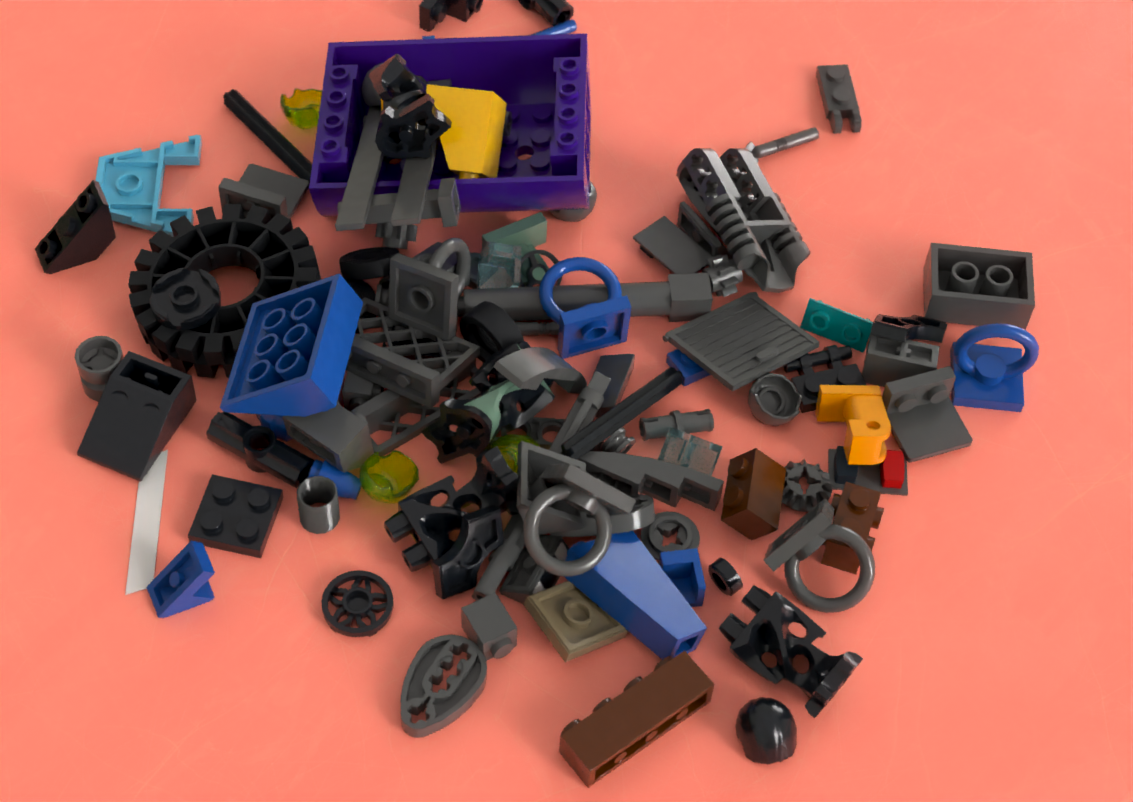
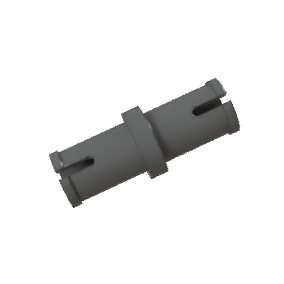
[639,409,714,441]

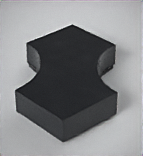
[870,314,947,343]
[432,504,504,600]

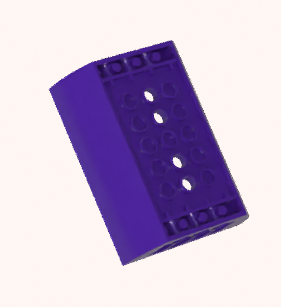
[309,33,591,217]

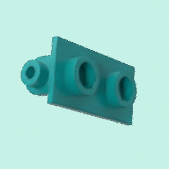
[800,298,873,353]

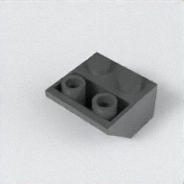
[282,401,376,473]

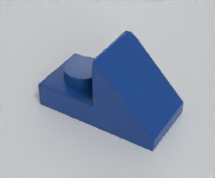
[147,541,215,618]

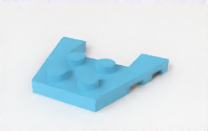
[95,135,202,237]

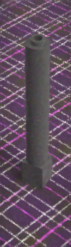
[457,273,713,322]

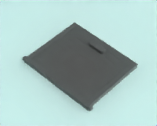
[662,292,820,392]

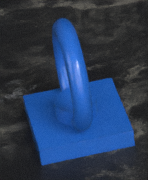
[539,257,632,359]
[950,323,1039,412]

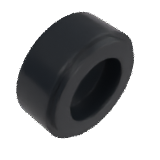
[708,557,743,596]

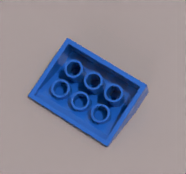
[219,273,363,417]

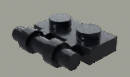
[783,345,866,413]

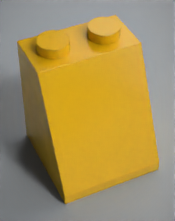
[426,84,507,179]

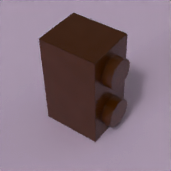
[721,448,786,541]

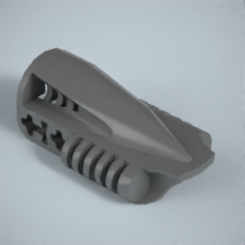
[676,148,810,293]

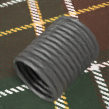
[297,476,340,534]

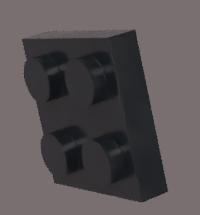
[188,474,284,558]

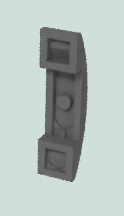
[493,347,587,394]

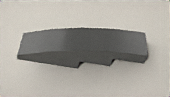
[578,451,724,511]

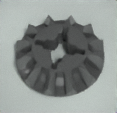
[782,458,833,512]
[640,512,700,560]

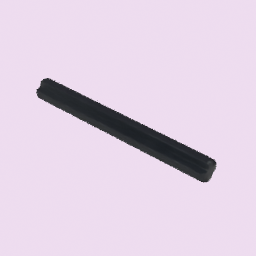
[223,89,312,185]
[561,367,683,460]

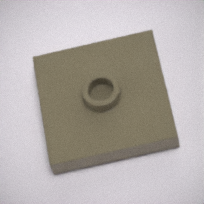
[523,581,628,662]

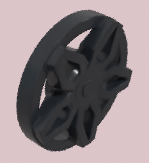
[322,570,394,637]

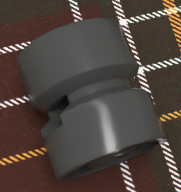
[75,336,124,402]

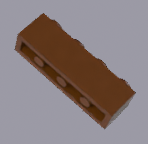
[559,650,714,788]

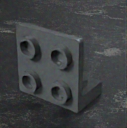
[218,164,309,219]
[882,366,973,463]

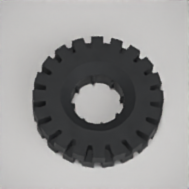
[128,204,321,378]

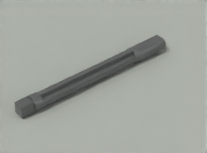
[472,371,611,601]

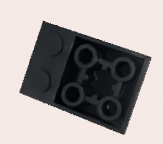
[77,351,197,482]

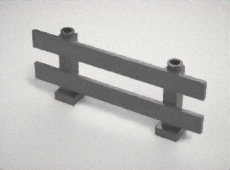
[335,79,461,231]

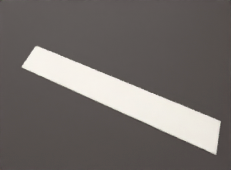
[125,450,168,595]

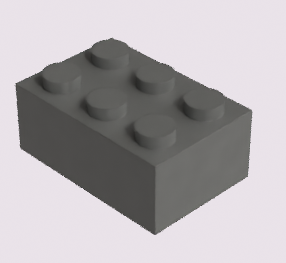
[923,243,1035,330]

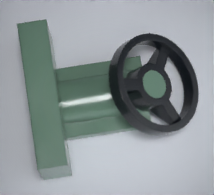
[482,212,562,287]

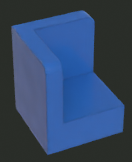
[659,548,706,607]

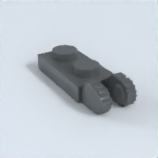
[816,64,862,134]

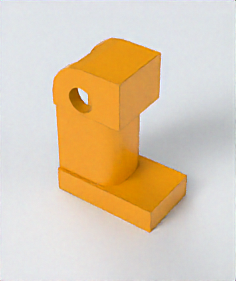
[815,385,891,465]

